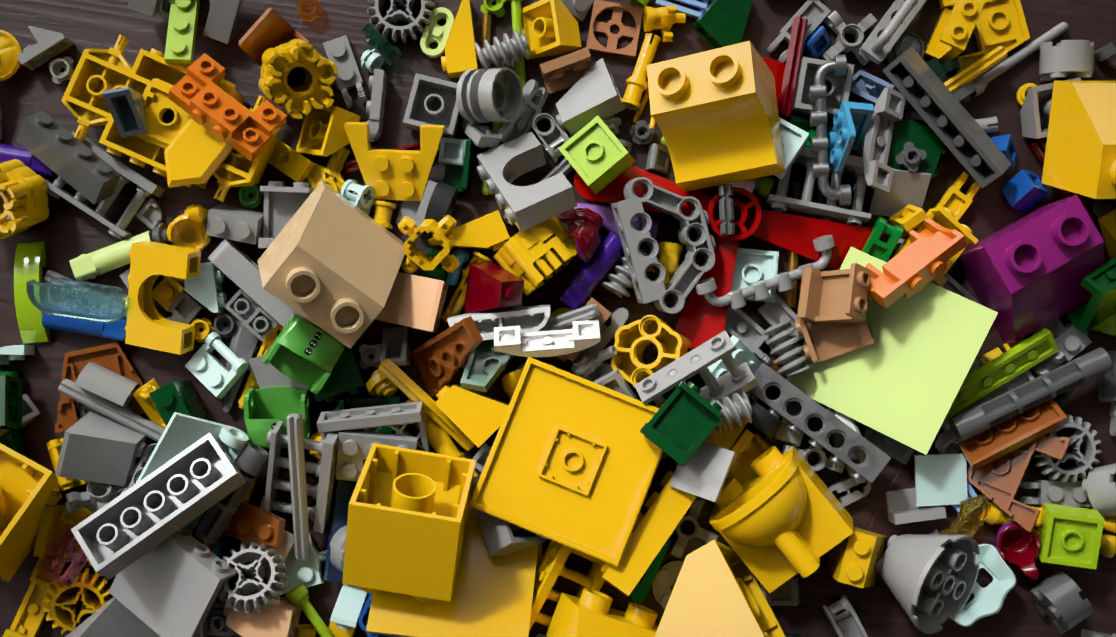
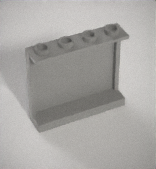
[109,528,237,637]

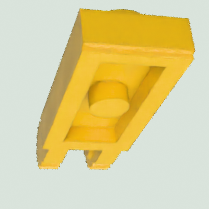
[934,172,981,225]

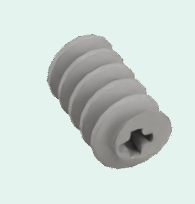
[474,27,531,69]
[600,249,648,299]
[763,319,811,376]
[709,391,752,437]

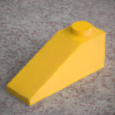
[441,0,478,79]
[428,210,510,252]

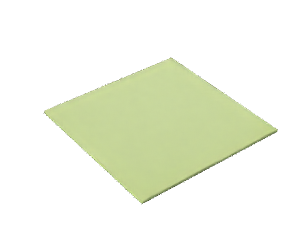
[786,247,998,455]

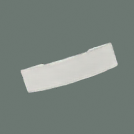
[494,319,601,357]

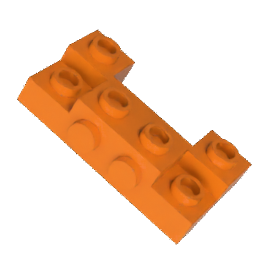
[169,53,287,161]
[865,218,966,308]

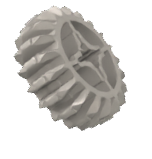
[367,0,435,43]
[1033,414,1103,483]
[218,542,287,615]

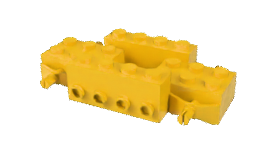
[61,35,279,202]

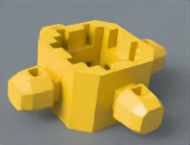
[398,215,460,274]

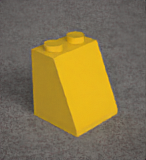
[434,384,509,448]
[824,527,887,589]

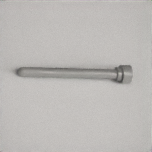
[970,22,1068,98]

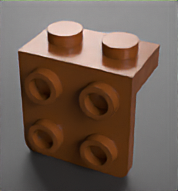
[238,7,314,77]

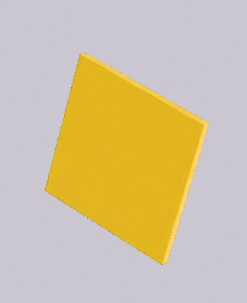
[468,357,663,567]
[366,499,538,637]

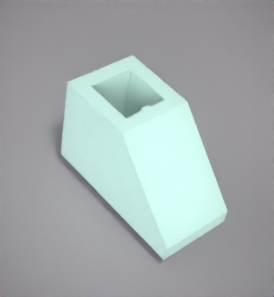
[184,262,227,314]
[330,584,369,629]

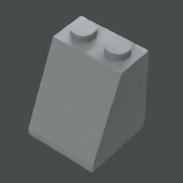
[55,410,148,487]

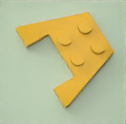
[939,0,1030,73]
[344,122,445,201]

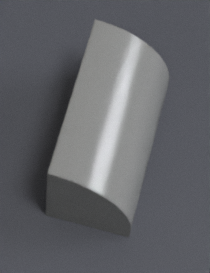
[74,362,140,407]

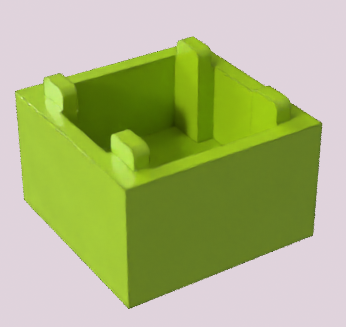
[558,116,636,194]
[1038,503,1105,570]

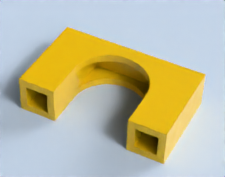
[125,240,201,355]

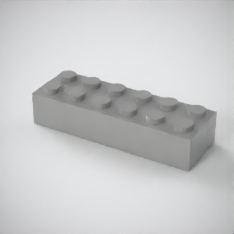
[71,432,246,579]

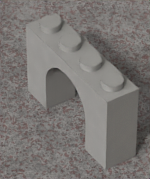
[127,0,243,44]
[476,131,577,232]

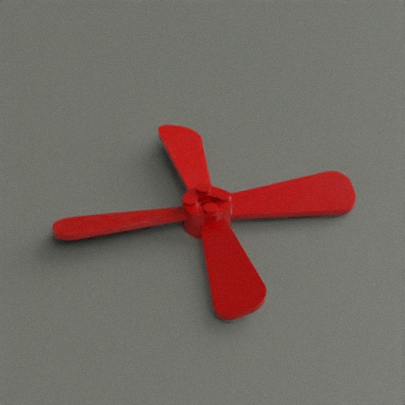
[574,58,891,374]

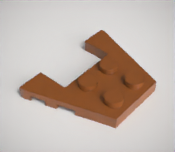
[55,342,146,433]
[967,436,1071,533]

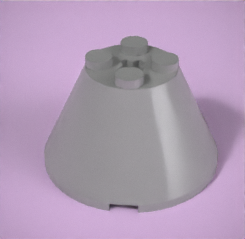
[876,534,980,634]

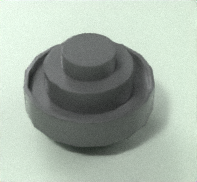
[886,31,924,64]

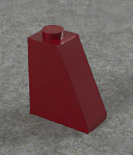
[464,262,524,313]

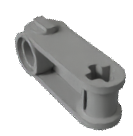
[821,595,868,637]

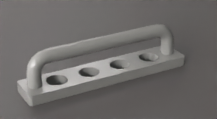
[859,0,927,64]

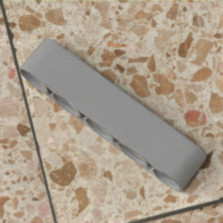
[208,239,314,327]

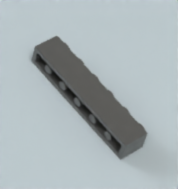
[882,46,1012,188]

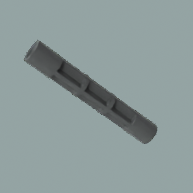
[949,347,1114,442]
[191,442,269,551]

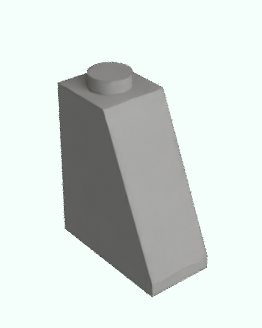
[556,58,626,136]

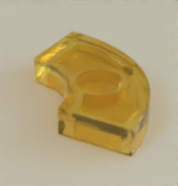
[940,494,988,538]

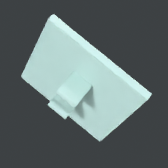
[914,453,968,507]

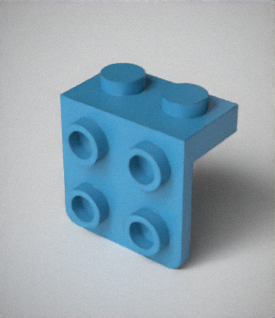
[827,101,875,173]

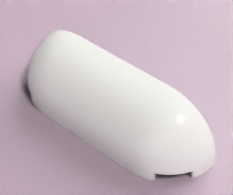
[447,305,551,341]

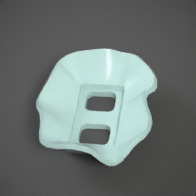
[953,544,1016,627]

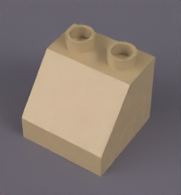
[258,181,405,349]

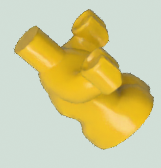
[643,5,686,42]
[648,242,683,286]

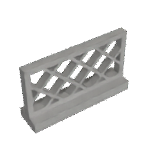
[317,401,430,474]

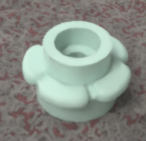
[361,49,384,73]

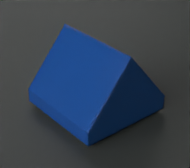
[803,26,832,59]

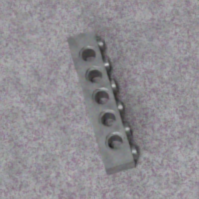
[746,363,891,484]

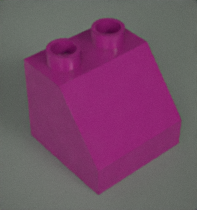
[956,195,1104,343]

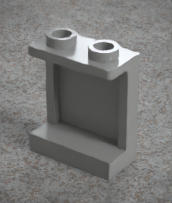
[258,181,315,248]

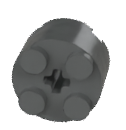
[1029,571,1093,634]

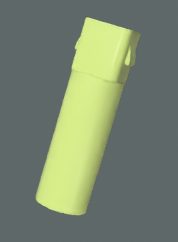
[69,231,153,281]

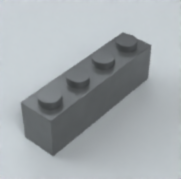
[16,110,121,205]

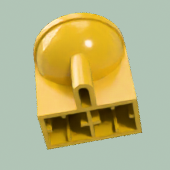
[709,446,854,594]

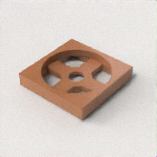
[586,0,644,58]

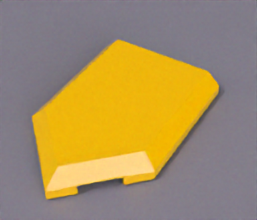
[164,117,234,188]

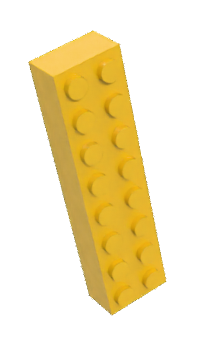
[600,418,748,596]

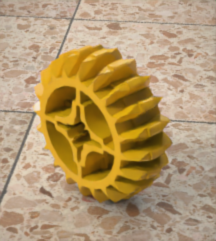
[43,568,113,634]

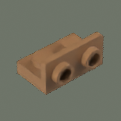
[540,47,592,94]

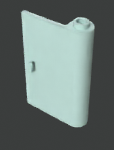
[136,412,249,534]

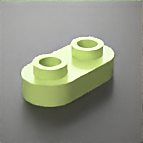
[420,7,454,58]

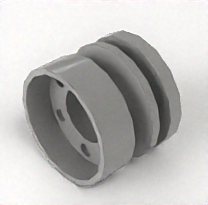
[456,67,523,123]

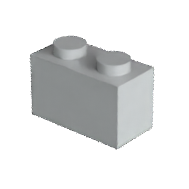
[206,204,264,245]

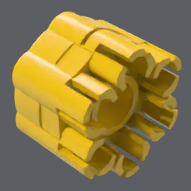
[258,39,338,119]
[0,159,49,240]
[493,216,577,296]
[611,315,692,387]

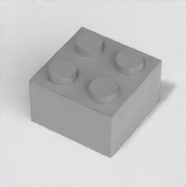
[793,57,854,119]
[403,73,462,139]

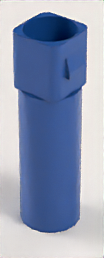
[42,304,127,341]

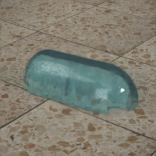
[26,277,130,323]

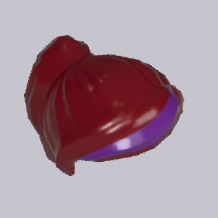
[557,208,603,263]
[996,521,1041,580]

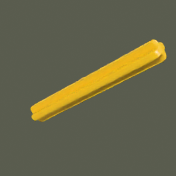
[378,358,475,451]

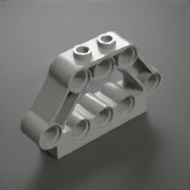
[611,177,716,314]

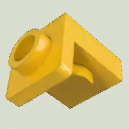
[889,204,928,238]
[152,275,185,311]

